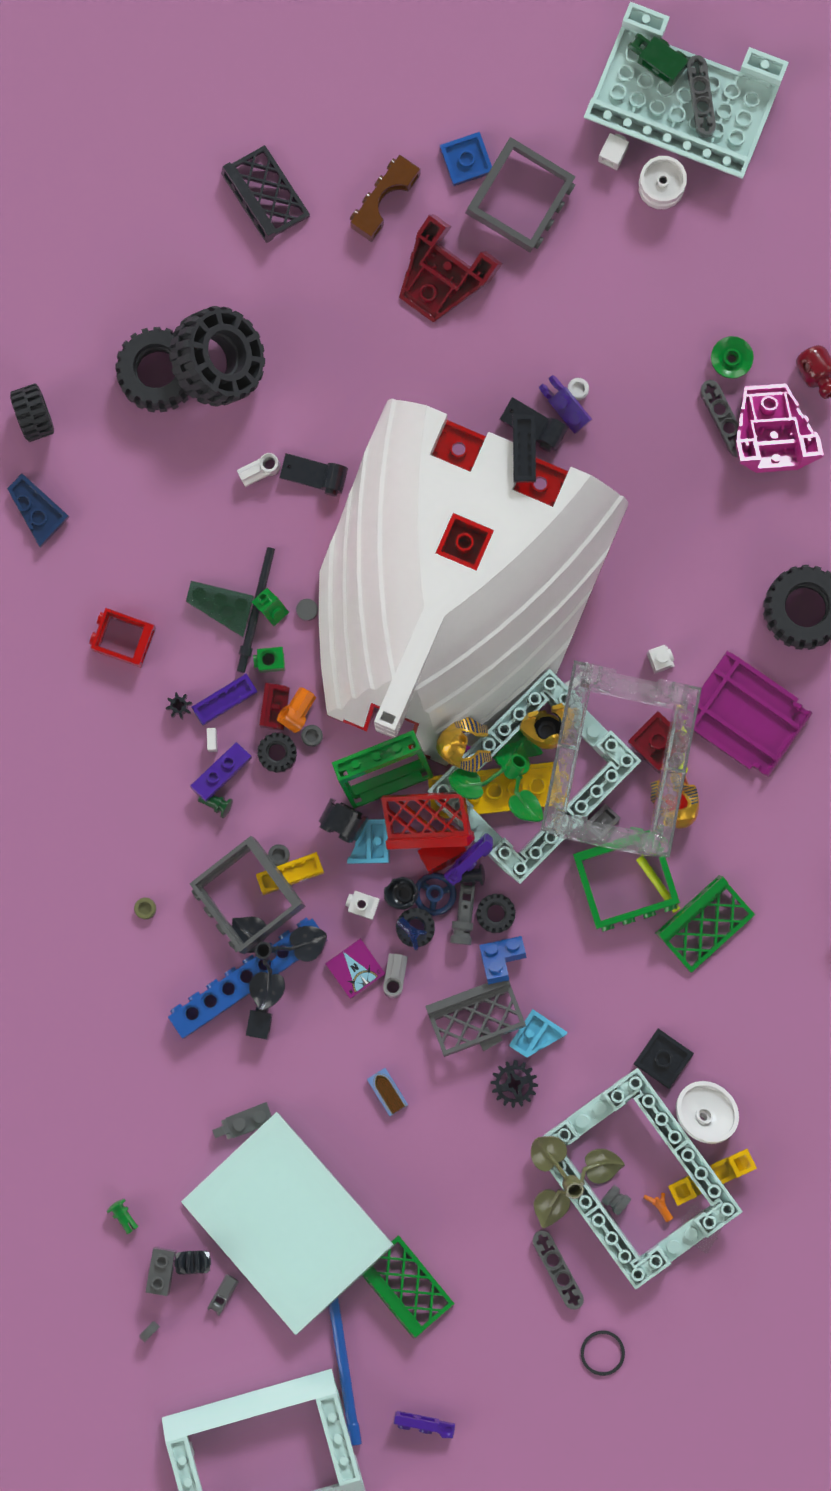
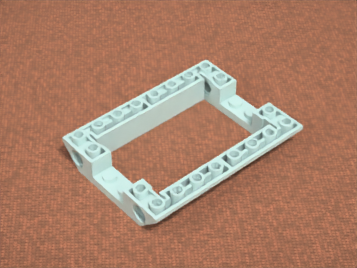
[427,669,641,884]
[542,1068,743,1290]
[162,1368,366,1491]

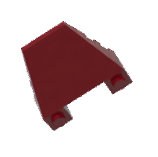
[399,214,503,322]

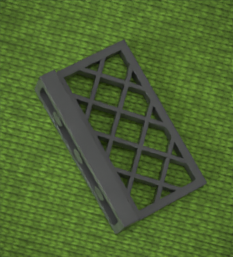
[425,980,526,1057]

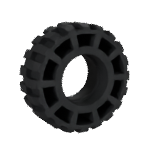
[169,306,265,407]

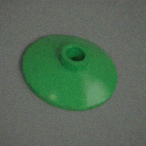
[711,336,754,379]

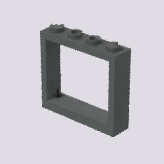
[465,137,576,252]
[189,836,306,954]

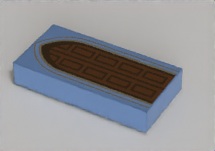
[367,1068,408,1116]

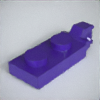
[444,833,493,886]
[394,1411,455,1438]

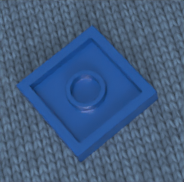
[440,132,492,186]

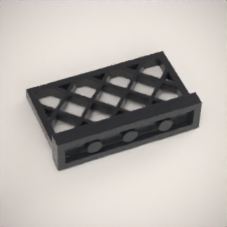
[221,145,310,243]

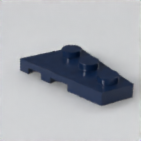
[7,473,69,548]

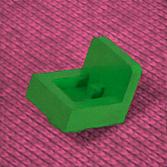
[252,588,289,626]

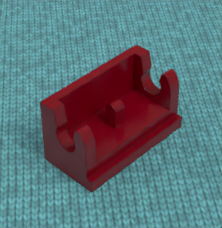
[259,682,290,731]

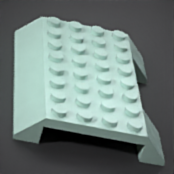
[584,2,789,179]

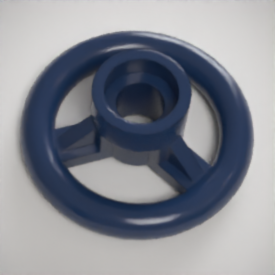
[415,873,457,916]

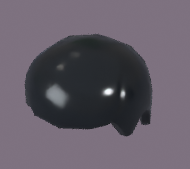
[384,877,419,910]

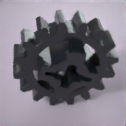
[491,1060,538,1108]

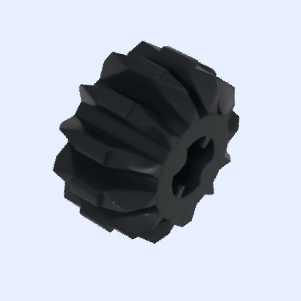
[174,1251,211,1275]

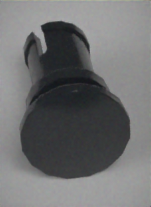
[458,864,485,886]

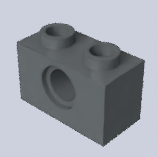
[145,1247,177,1296]

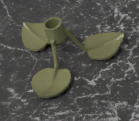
[530,1136,625,1228]

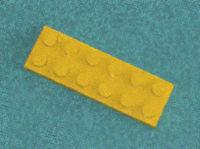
[428,761,562,820]

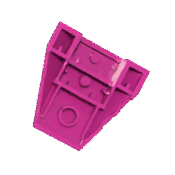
[736,384,824,473]

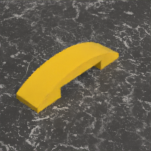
[668,1148,757,1206]

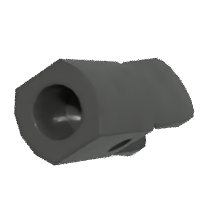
[457,883,475,923]
[207,1274,239,1316]

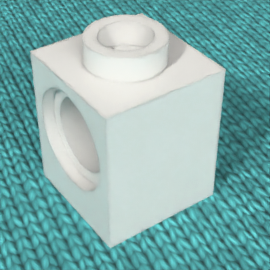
[598,133,629,170]

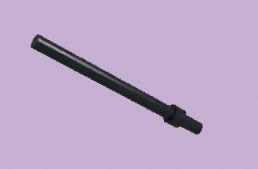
[237,547,275,673]

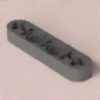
[687,55,716,138]
[700,380,739,458]
[532,1230,584,1310]

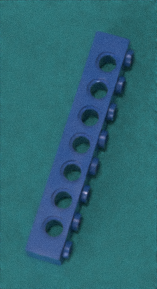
[168,917,328,1039]

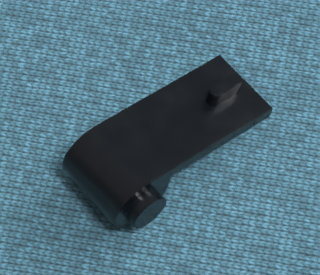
[499,397,568,452]
[279,453,348,497]

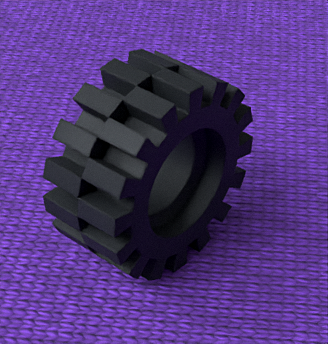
[257,732,297,773]
[476,893,516,933]
[396,908,435,948]

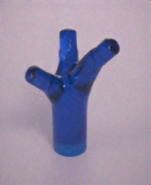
[397,917,427,950]

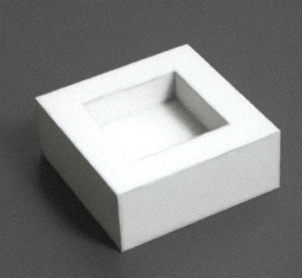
[207,728,218,752]

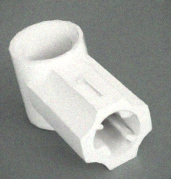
[237,453,281,487]

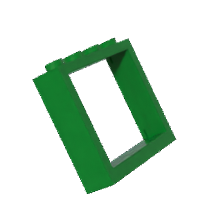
[332,730,434,809]
[573,828,680,932]

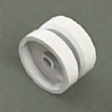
[639,156,687,209]

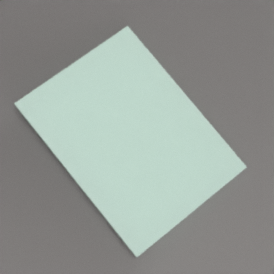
[181,1112,394,1335]

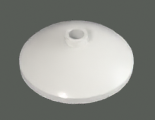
[676,1081,739,1144]

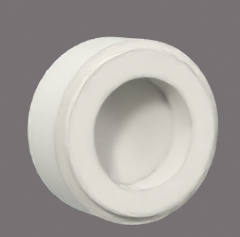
[567,378,589,400]

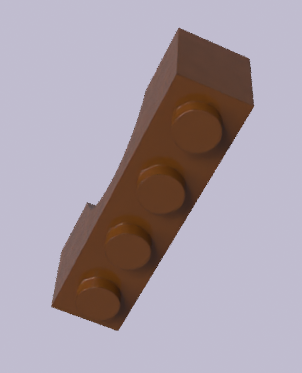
[350,155,421,242]

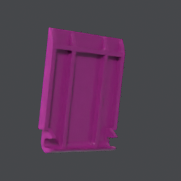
[679,651,813,777]

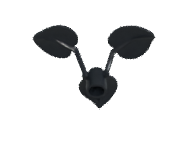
[232,916,327,1010]

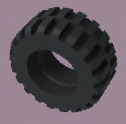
[115,327,188,413]
[763,565,831,650]

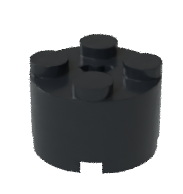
[319,798,369,843]

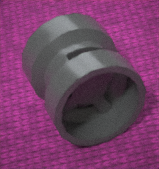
[450,921,473,945]
[601,1185,631,1215]

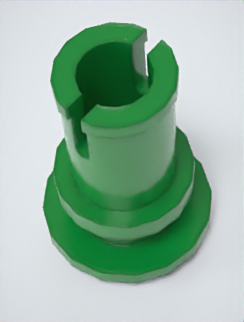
[107,1199,138,1234]

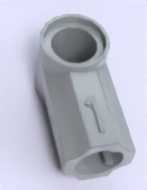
[383,953,408,998]

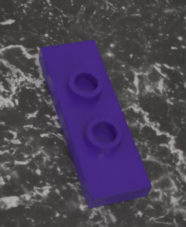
[191,673,258,726]
[190,742,252,802]

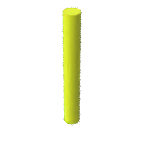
[636,855,680,913]

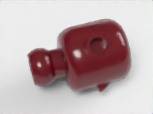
[796,345,831,399]

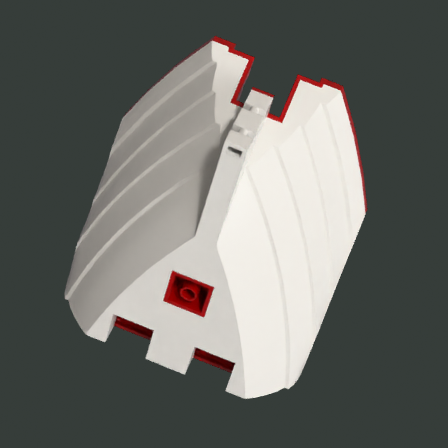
[319,398,628,767]

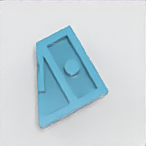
[347,819,390,864]
[509,1009,568,1058]

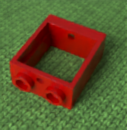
[89,608,156,668]

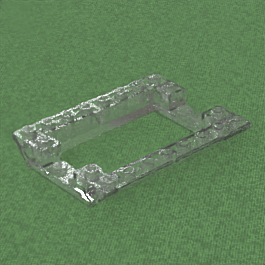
[540,660,702,857]

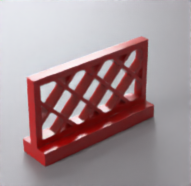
[381,792,475,850]

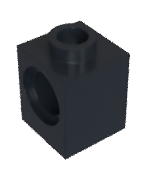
[246,1007,273,1040]

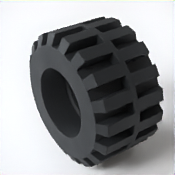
[10,383,54,442]

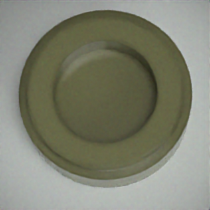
[134,898,157,920]

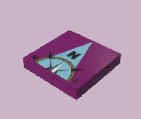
[325,938,386,999]

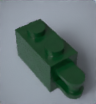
[628,33,689,87]

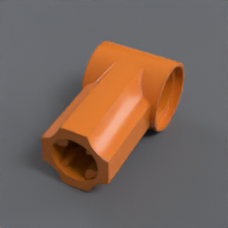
[277,687,316,733]

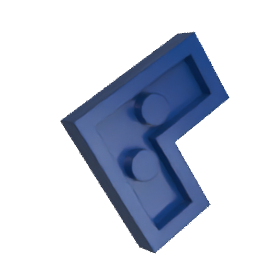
[479,936,527,985]

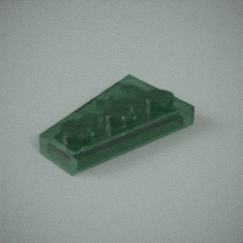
[186,581,254,638]

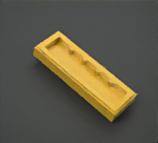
[256,852,324,896]

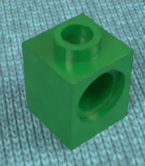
[253,647,285,673]

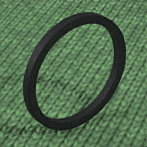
[581,1330,625,1376]

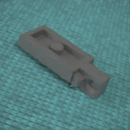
[212,1102,272,1139]

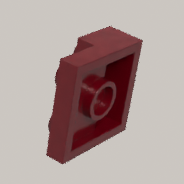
[628,711,689,774]

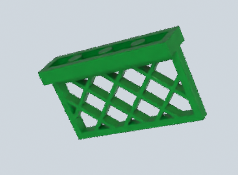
[655,875,755,973]
[362,1235,455,1338]

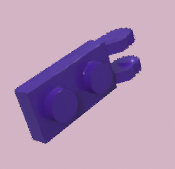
[539,375,592,434]

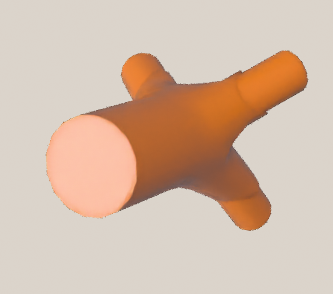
[643,1193,673,1222]

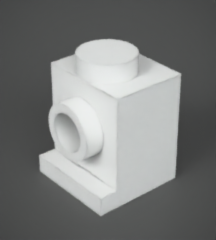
[647,645,675,674]
[345,891,380,920]

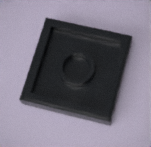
[633,1028,694,1089]

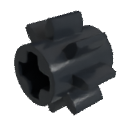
[166,692,193,720]

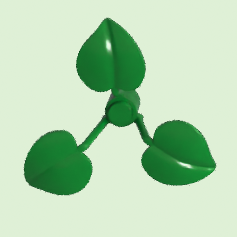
[448,741,543,822]

